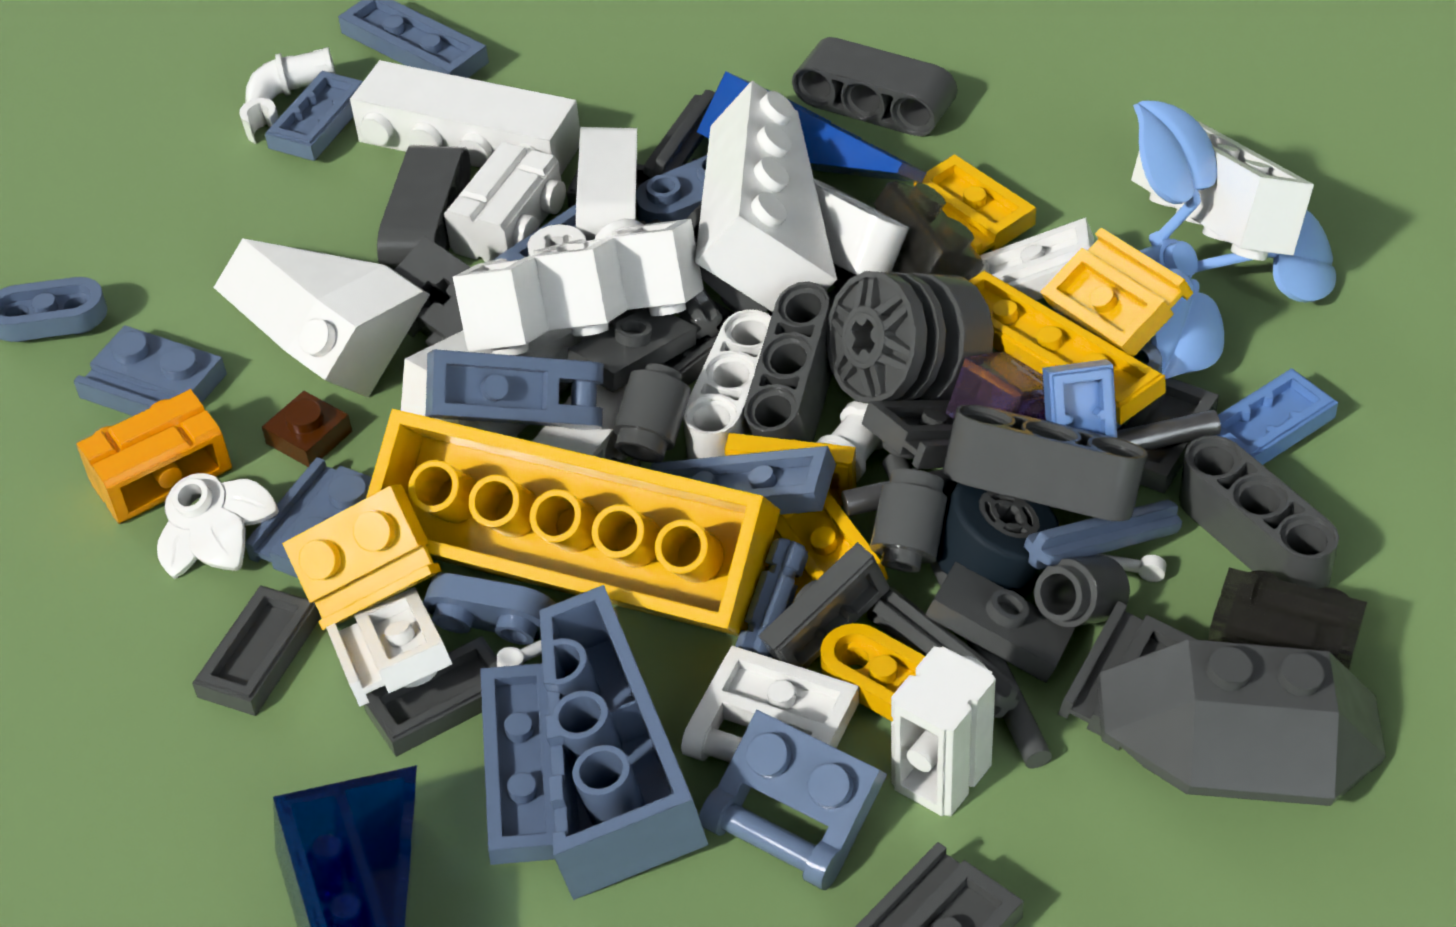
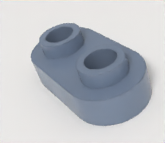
[636,155,707,223]
[0,277,108,342]
[423,573,556,645]

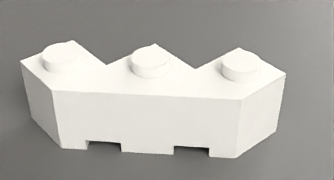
[453,219,704,355]

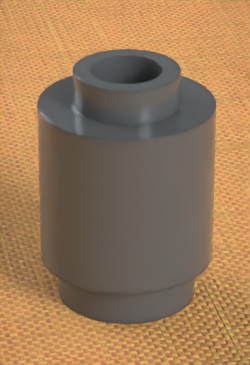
[613,363,691,463]
[870,468,948,573]
[1034,555,1130,627]

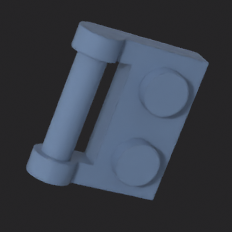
[699,709,887,890]

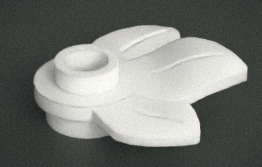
[157,473,279,579]

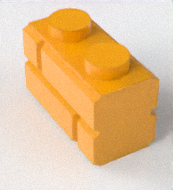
[76,389,233,524]

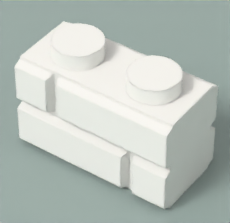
[444,142,566,262]
[891,646,996,816]

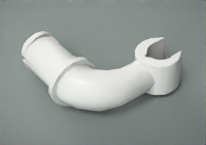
[239,47,336,144]

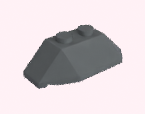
[1097,639,1386,806]

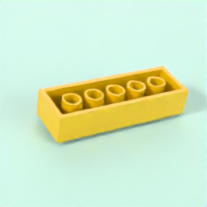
[366,409,780,636]

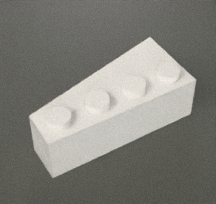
[695,80,837,312]

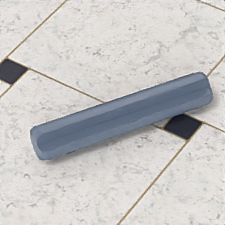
[1024,499,1183,570]

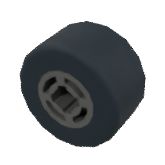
[936,483,1059,596]

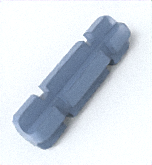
[735,538,808,658]

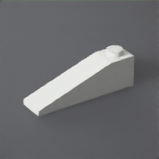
[213,238,430,398]

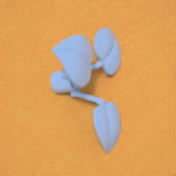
[1133,100,1336,379]

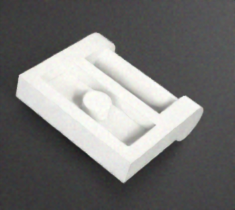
[681,646,859,763]

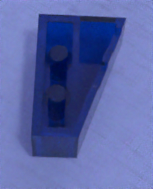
[273,765,417,927]

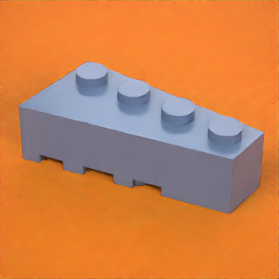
[539,585,709,900]

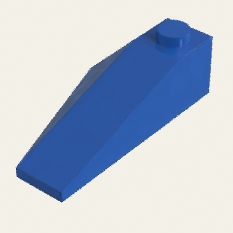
[697,71,926,183]

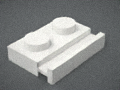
[974,217,1095,300]
[326,587,452,707]

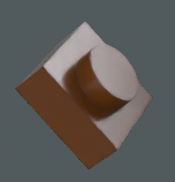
[262,391,353,467]

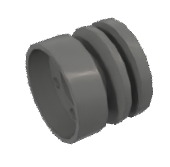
[826,271,994,403]

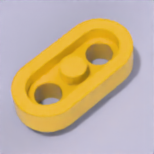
[820,623,925,721]

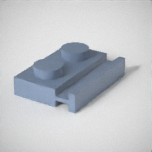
[74,325,227,416]
[245,457,372,578]

